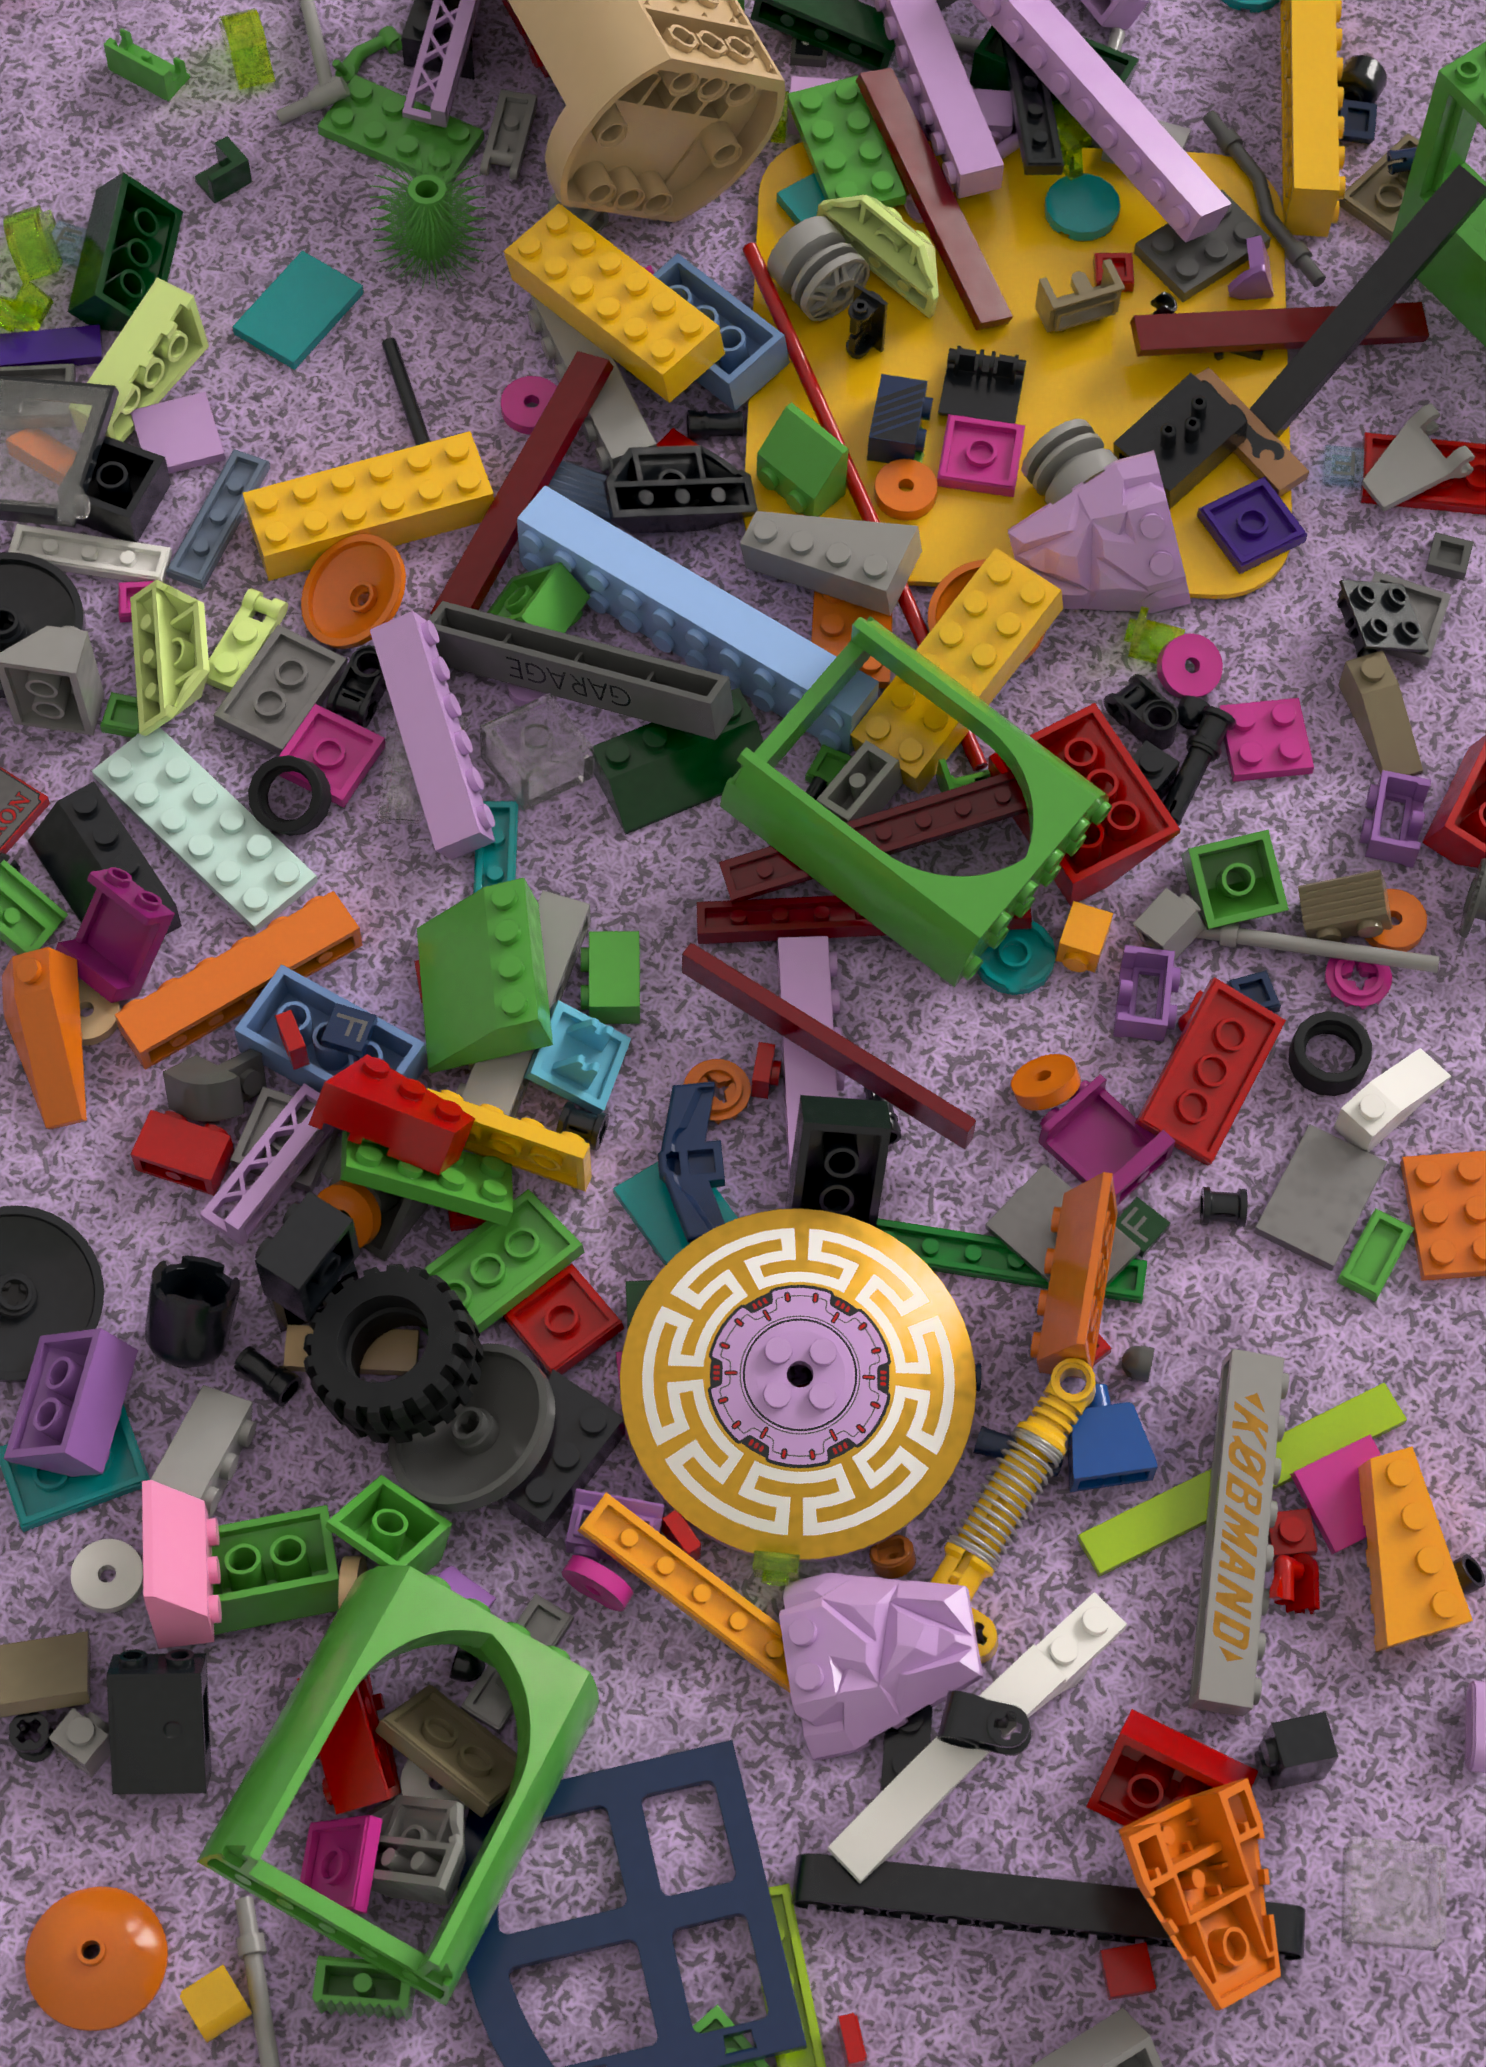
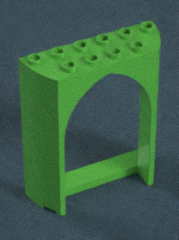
[720,616,1112,987]
[196,1565,599,2006]

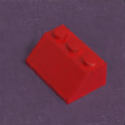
[1422,735,1486,868]
[1086,1709,1258,1826]

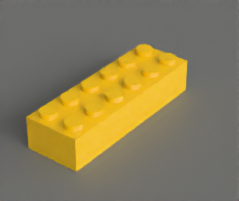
[504,203,725,403]
[242,431,494,581]
[850,548,1063,794]

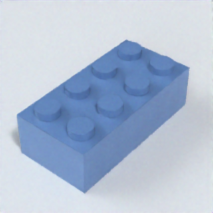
[653,253,790,411]
[234,964,428,1093]

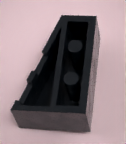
[401,0,475,80]
[508,1369,625,1538]

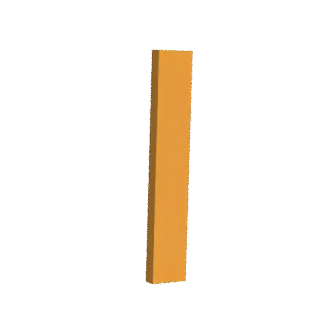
[577,1492,790,1693]

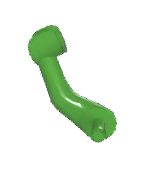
[332,26,402,83]

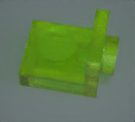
[1124,606,1185,664]

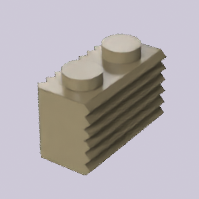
[1298,869,1393,942]

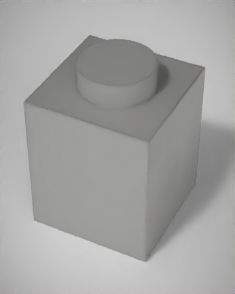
[1133,888,1205,961]

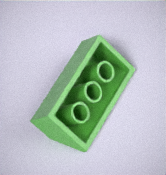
[212,1505,340,1635]

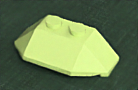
[817,195,939,319]
[130,579,209,736]

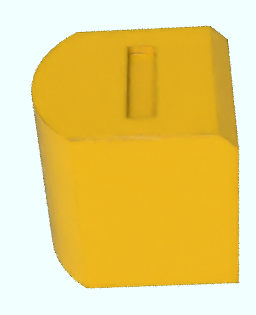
[180,1964,252,2043]

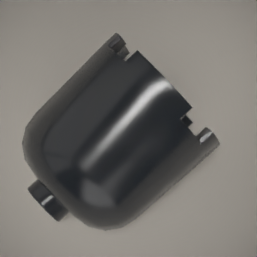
[145,1255,240,1368]

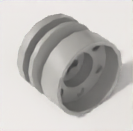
[767,216,870,321]
[1021,419,1118,504]

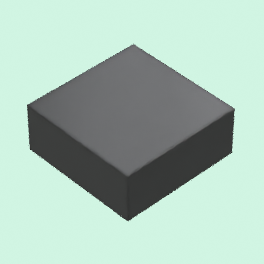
[1425,532,1474,581]

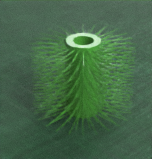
[370,148,487,289]

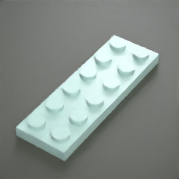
[92,727,318,933]

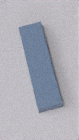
[166,449,270,590]

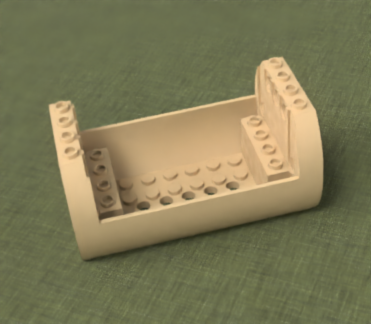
[508,0,785,223]

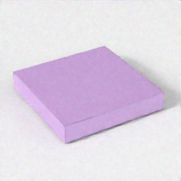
[131,392,226,474]

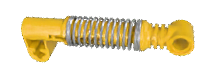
[930,1358,1096,1664]

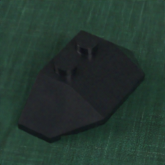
[603,445,758,534]

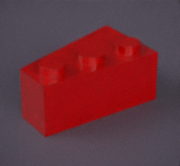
[308,1054,476,1175]
[297,1674,401,1815]

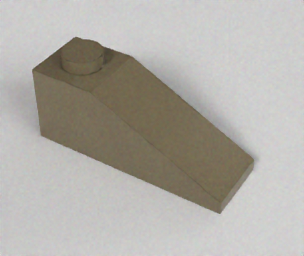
[1338,651,1423,776]

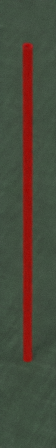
[742,242,988,771]

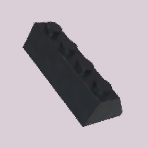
[28,781,182,935]

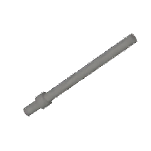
[1196,923,1440,973]
[235,1896,280,2067]

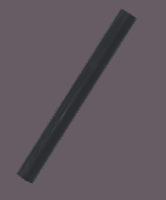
[382,338,431,446]

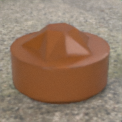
[869,1535,916,1579]

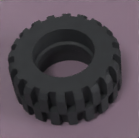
[303,1264,483,1444]

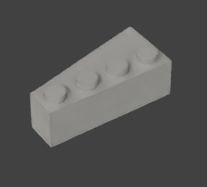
[740,511,922,616]

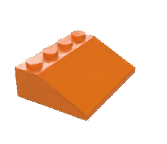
[1030,1172,1118,1379]

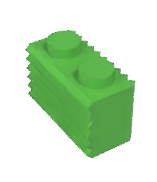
[312,1955,415,2021]

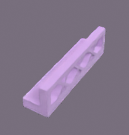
[402,0,481,128]
[200,1083,336,1246]

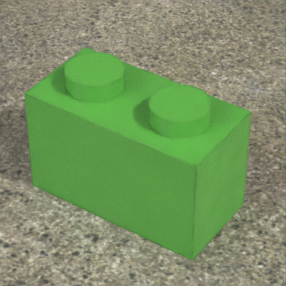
[581,931,640,1024]

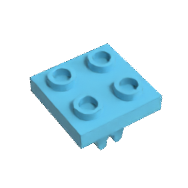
[524,1000,631,1115]

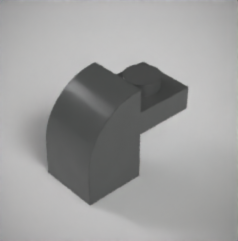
[163,1049,267,1121]

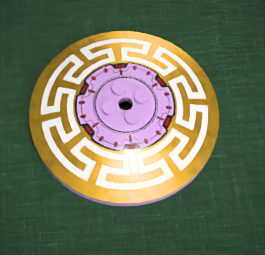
[620,1209,976,1563]

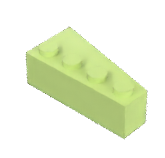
[70,278,209,442]

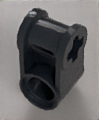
[326,645,387,728]
[1104,674,1179,750]
[937,1691,1031,1756]

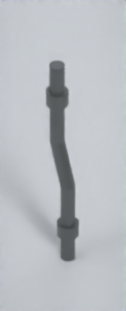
[1203,110,1326,287]

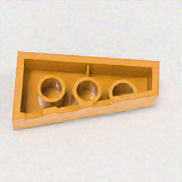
[1358,1446,1473,1652]

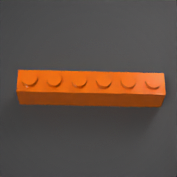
[114,890,363,1070]

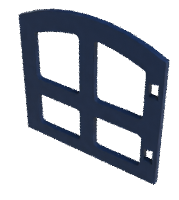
[458,1740,807,2067]

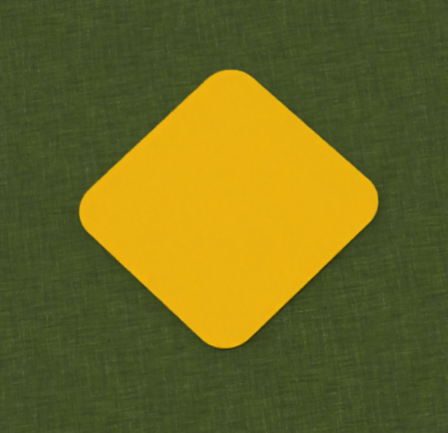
[743,141,1292,599]

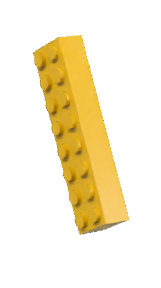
[1280,0,1346,237]

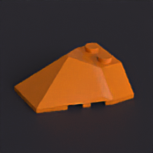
[1118,1778,1281,2010]

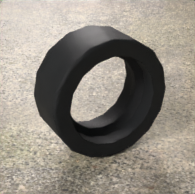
[248,755,332,836]
[1288,1011,1372,1096]

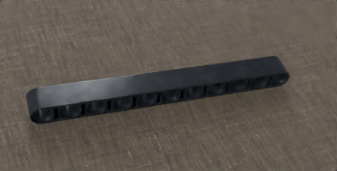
[792,1853,1306,1961]

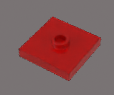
[503,1263,625,1375]

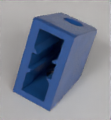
[1068,1384,1158,1492]

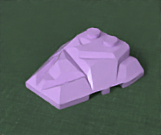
[1008,450,1191,613]
[779,1573,983,1761]

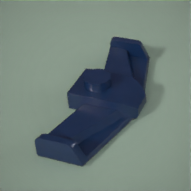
[657,1082,725,1243]

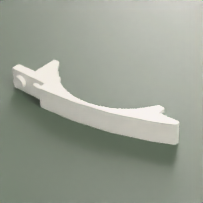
[827,1592,1127,1883]

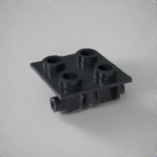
[938,345,1026,424]
[1337,580,1429,657]

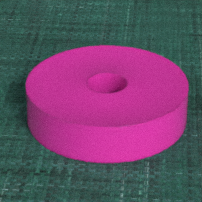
[501,376,557,434]
[1157,634,1223,699]
[562,1555,633,1611]

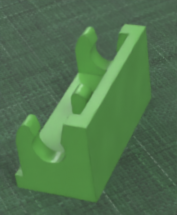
[104,28,190,102]

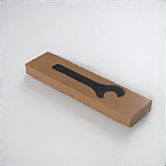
[1196,367,1309,497]

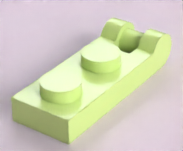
[206,588,288,693]

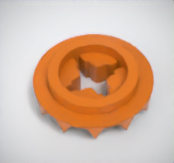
[684,1059,751,1125]

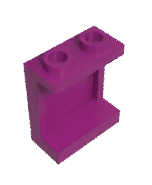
[55,867,175,1003]
[1038,1074,1175,1206]

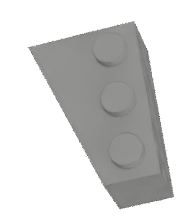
[150,1385,257,1519]

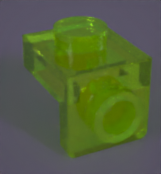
[0,281,54,332]
[752,1550,801,1586]

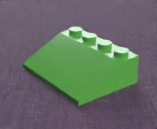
[417,878,553,1073]

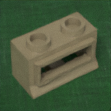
[1035,258,1125,333]

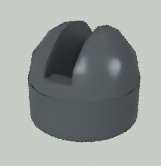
[1122,1346,1155,1382]

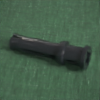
[1163,706,1236,826]

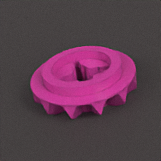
[1324,958,1392,1010]

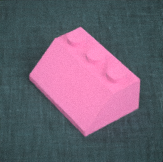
[142,1480,222,1649]

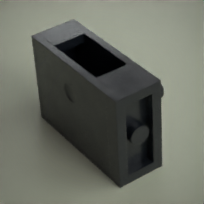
[1113,373,1248,510]
[106,1649,212,1794]

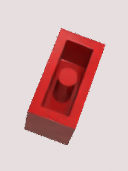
[130,1110,235,1196]

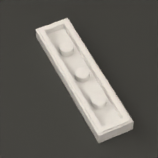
[8,524,172,583]

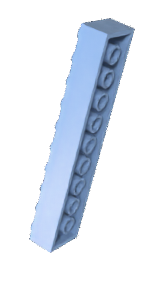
[517,486,879,755]

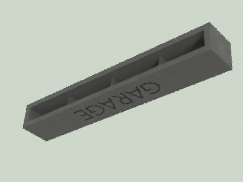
[427,601,734,740]

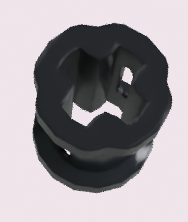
[556,1102,609,1150]
[1200,1187,1248,1227]
[9,1712,55,1763]

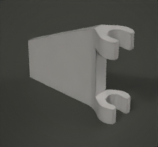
[1362,404,1475,512]

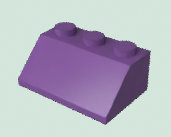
[4,1328,138,1477]

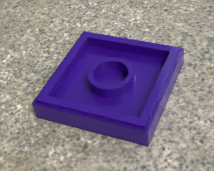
[1197,477,1308,574]

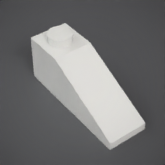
[1333,1048,1451,1153]

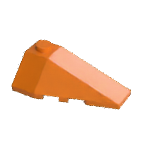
[2,947,87,1129]

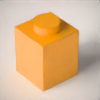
[1055,901,1113,973]

